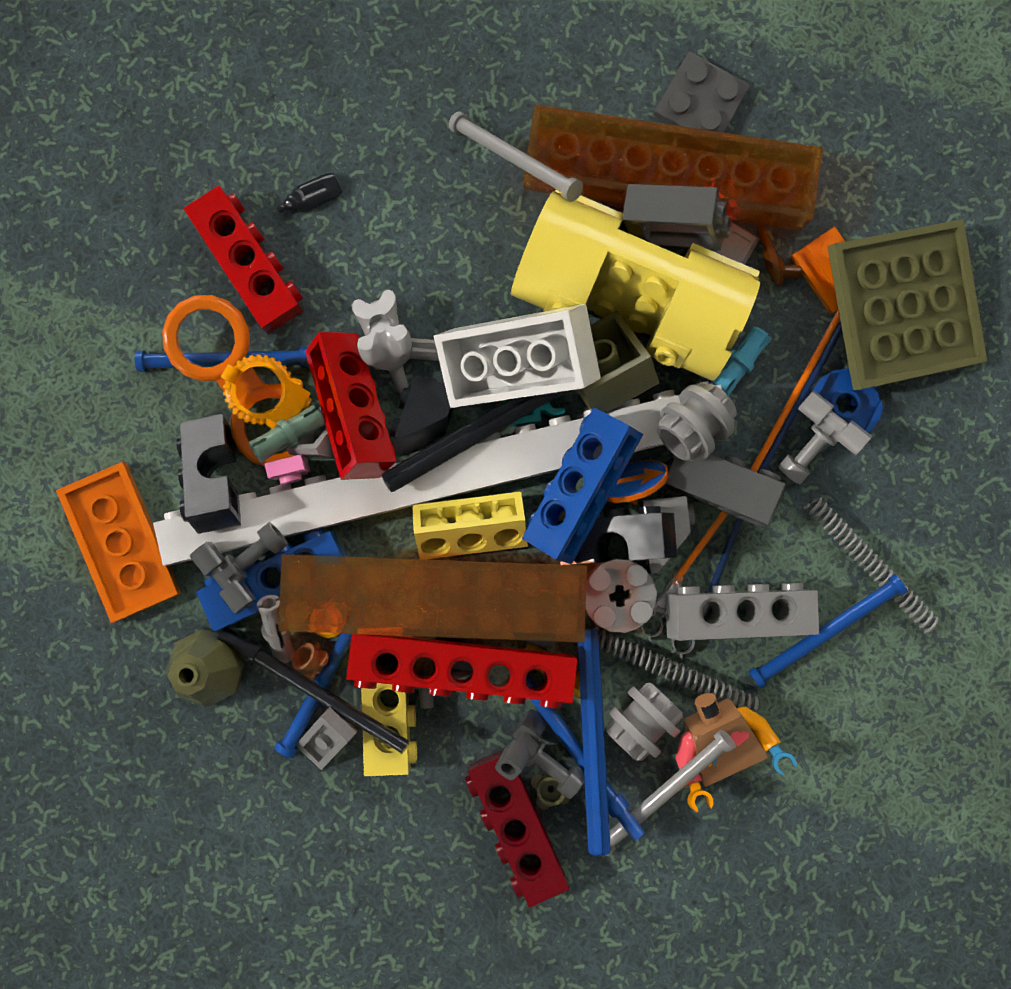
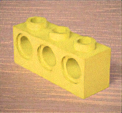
[413,492,528,560]

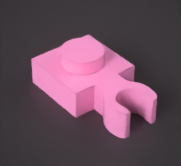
[265,455,311,485]

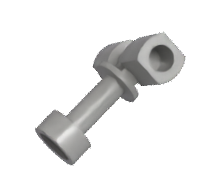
[778,390,872,484]

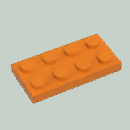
[56,462,182,623]

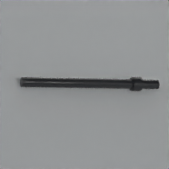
[218,627,410,754]

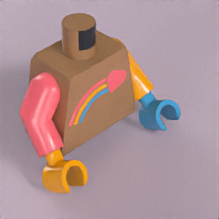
[676,693,797,812]

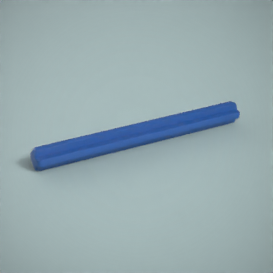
[577,629,611,856]

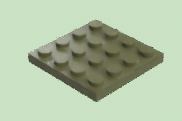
[827,219,987,390]

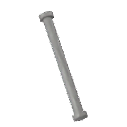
[449,111,583,202]
[606,729,736,856]

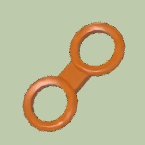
[162,295,310,467]

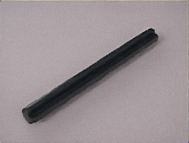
[381,391,566,492]

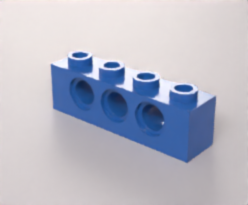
[522,407,644,564]
[196,528,352,632]

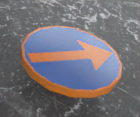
[607,460,669,505]

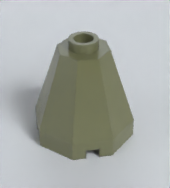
[166,628,246,707]

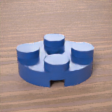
[809,368,883,432]

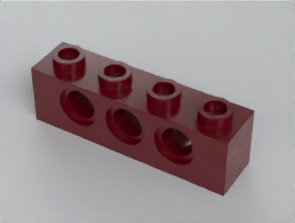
[465,748,569,908]

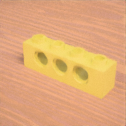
[360,624,417,776]

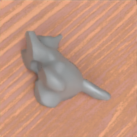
[352,290,412,395]

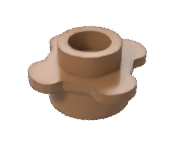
[292,641,329,680]

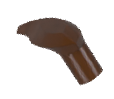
[757,223,801,286]

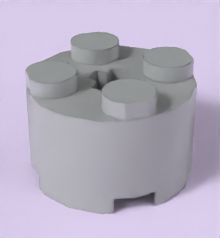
[581,559,657,633]

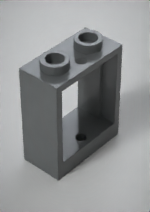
[622,184,731,251]

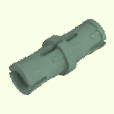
[248,405,325,463]

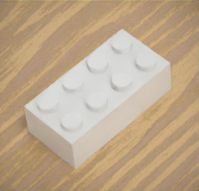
[434,304,601,408]

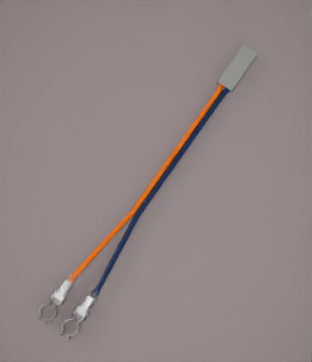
[639,309,842,658]

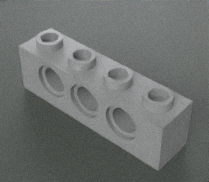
[665,583,819,641]

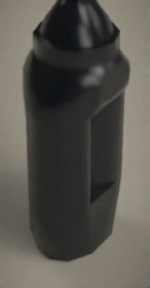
[277,173,343,213]

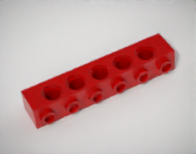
[346,631,577,708]

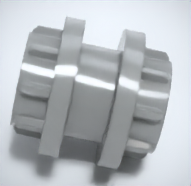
[657,383,737,461]
[606,683,683,762]

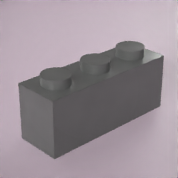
[665,453,785,530]

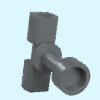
[189,522,288,614]
[495,709,585,799]

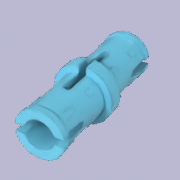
[710,326,772,396]

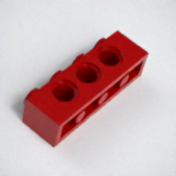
[183,185,303,334]
[305,332,396,480]

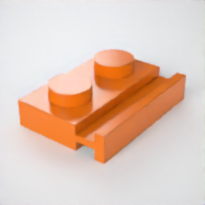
[790,226,845,315]

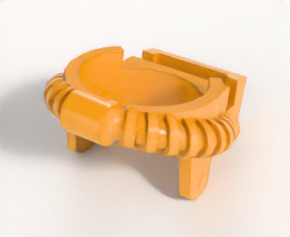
[221,354,312,429]

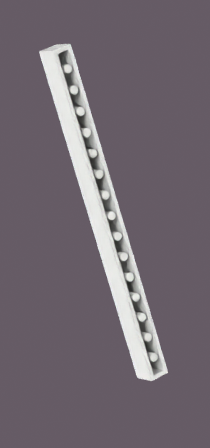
[153,381,722,566]

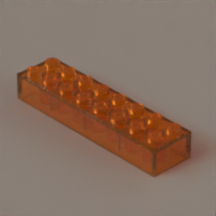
[523,104,823,231]
[278,554,587,642]

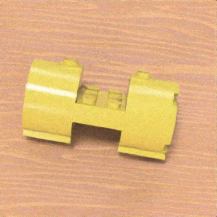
[511,190,760,381]

